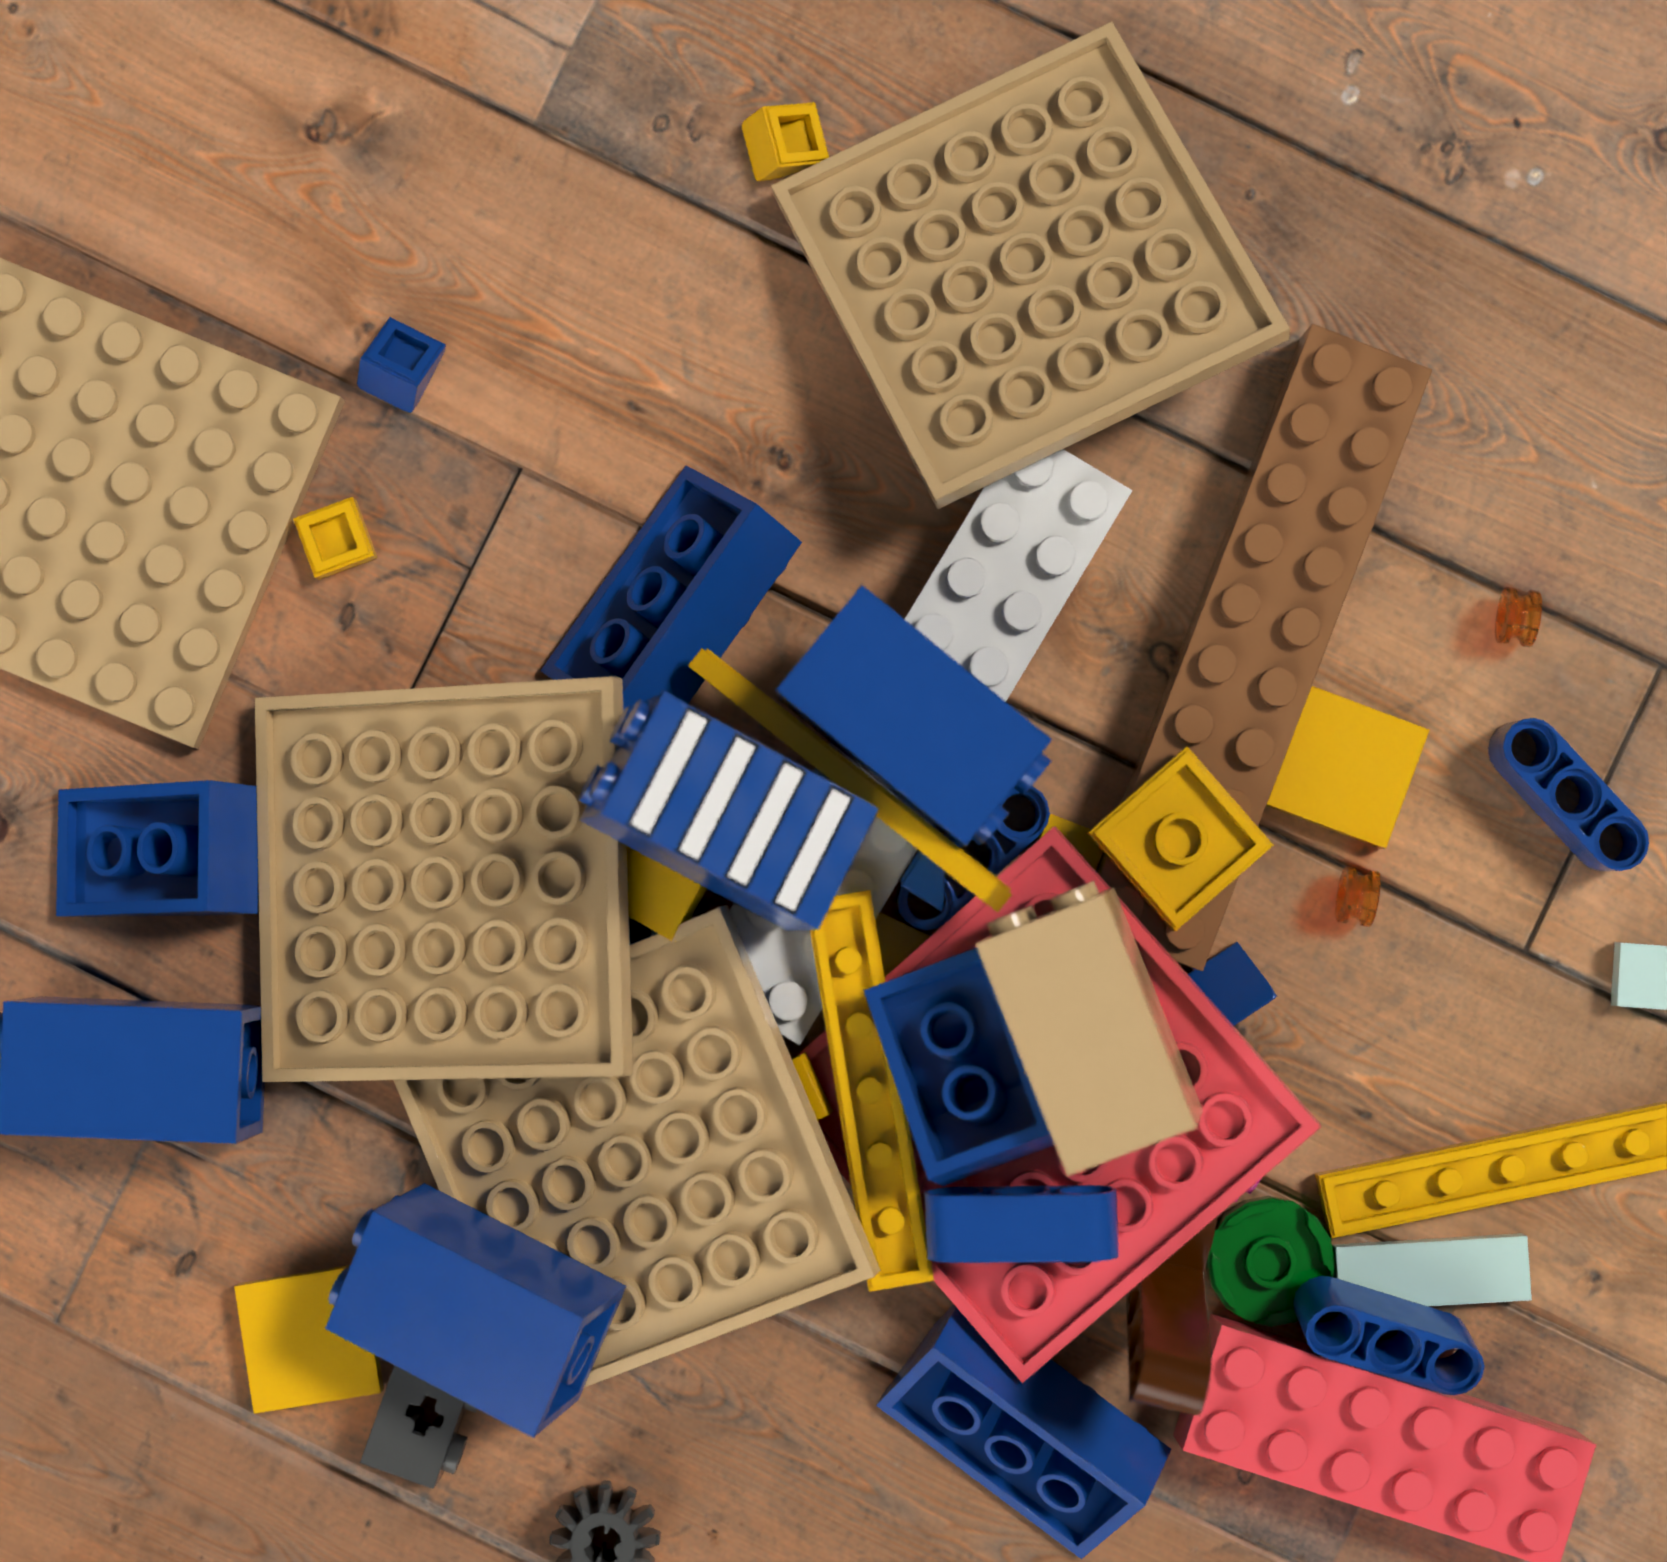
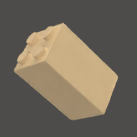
[975,881,1203,1176]

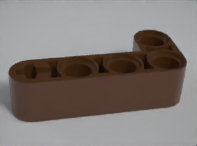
[1126,1216,1218,1416]

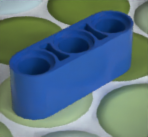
[1488,718,1649,871]
[896,786,1050,930]
[925,1185,1119,1263]
[1293,1276,1485,1395]

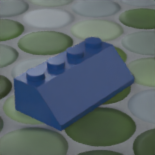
[540,465,802,712]
[876,1304,1172,1559]

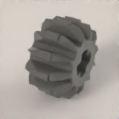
[549,1480,661,1562]

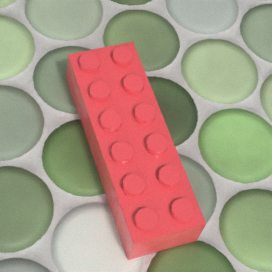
[1173,1313,1596,1562]

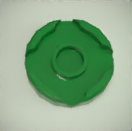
[1206,1196,1335,1327]

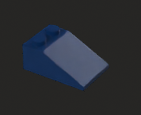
[56,780,258,917]
[864,947,1055,1186]

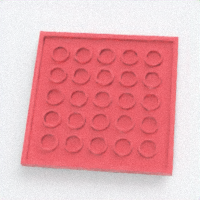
[797,826,1321,1383]

